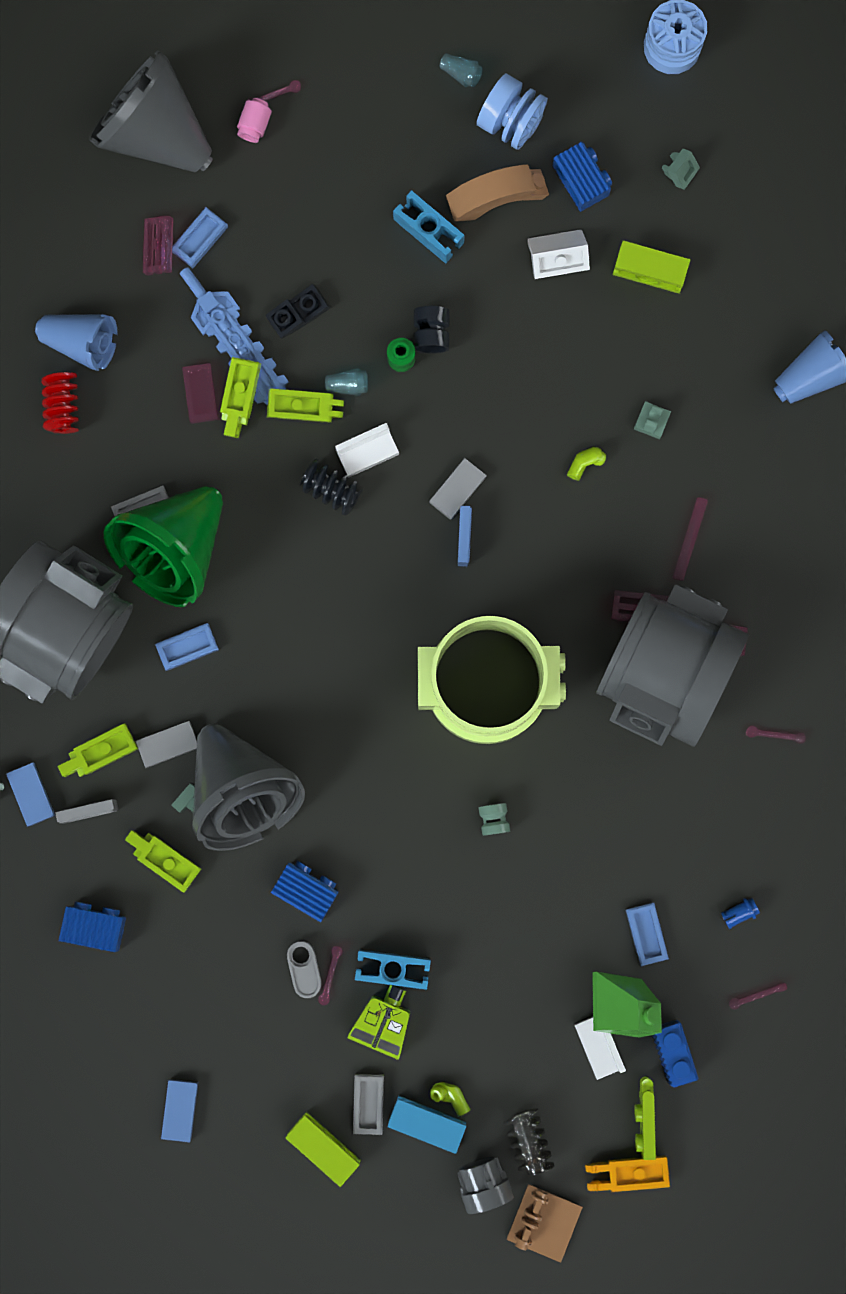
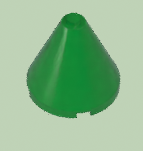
[104,486,223,607]

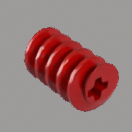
[41,372,79,434]

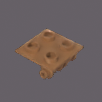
[507,1184,583,1262]

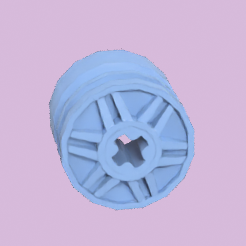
[644,0,707,74]
[477,73,548,150]

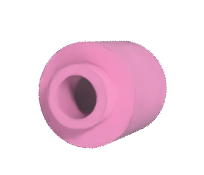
[237,98,272,143]

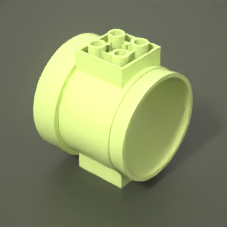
[418,616,566,744]

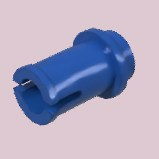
[721,898,760,929]

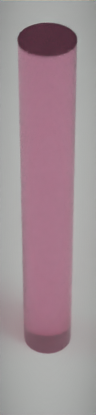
[673,498,708,581]

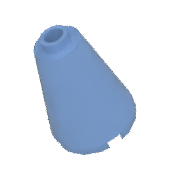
[35,314,117,371]
[773,330,846,404]

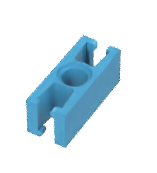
[393,190,464,264]
[355,949,431,990]
[388,1095,466,1154]

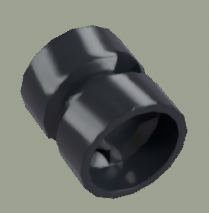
[413,306,450,354]

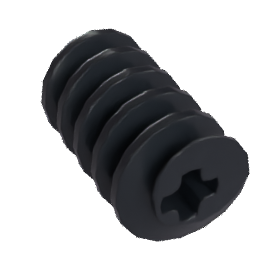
[300,458,363,516]

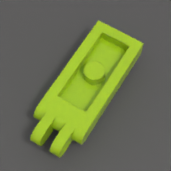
[267,388,344,423]
[635,1076,656,1160]

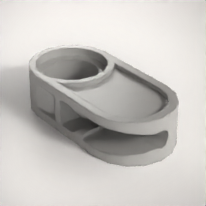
[287,941,322,998]

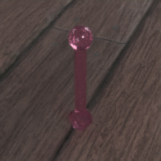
[247,80,301,101]
[746,726,806,744]
[318,946,343,1005]
[729,983,788,1010]

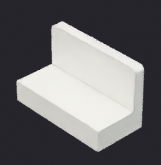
[528,230,590,279]
[335,423,399,478]
[574,1016,626,1080]

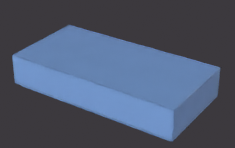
[171,207,228,269]
[458,506,472,566]
[155,623,219,671]
[6,763,56,827]
[625,903,669,966]
[161,1079,198,1142]

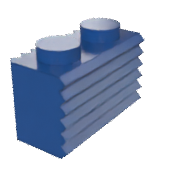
[552,141,612,212]
[271,861,339,922]
[59,901,126,952]
[652,1020,699,1087]

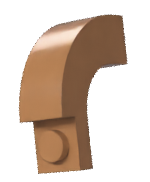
[446,165,549,221]

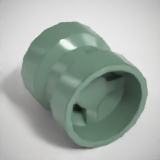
[478,803,511,836]

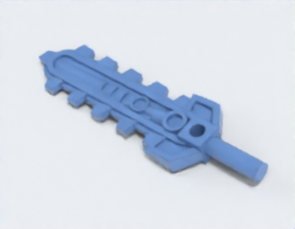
[180,267,289,405]

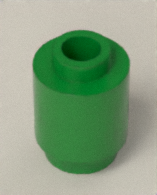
[387,338,415,372]

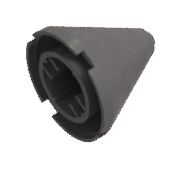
[89,50,213,172]
[192,724,305,851]

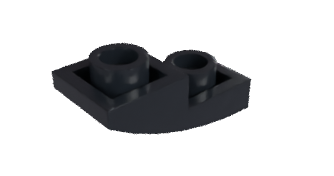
[265,284,330,339]

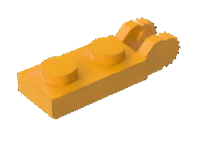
[585,1155,670,1192]

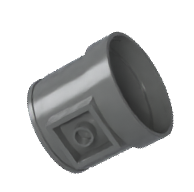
[0,541,133,704]
[596,585,749,747]

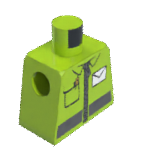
[347,985,410,1060]

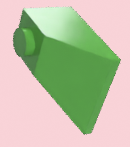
[593,972,662,1038]

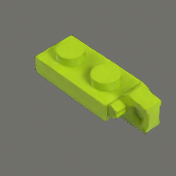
[220,357,261,438]
[58,723,138,777]
[125,830,201,893]

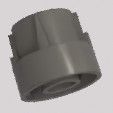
[457,1157,514,1214]

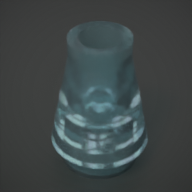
[440,53,483,87]
[325,368,368,396]

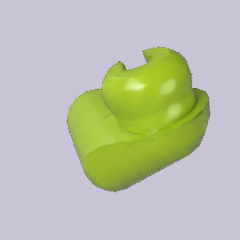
[567,447,606,481]
[430,1082,471,1117]

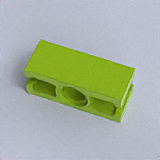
[613,241,690,293]
[285,1111,361,1187]

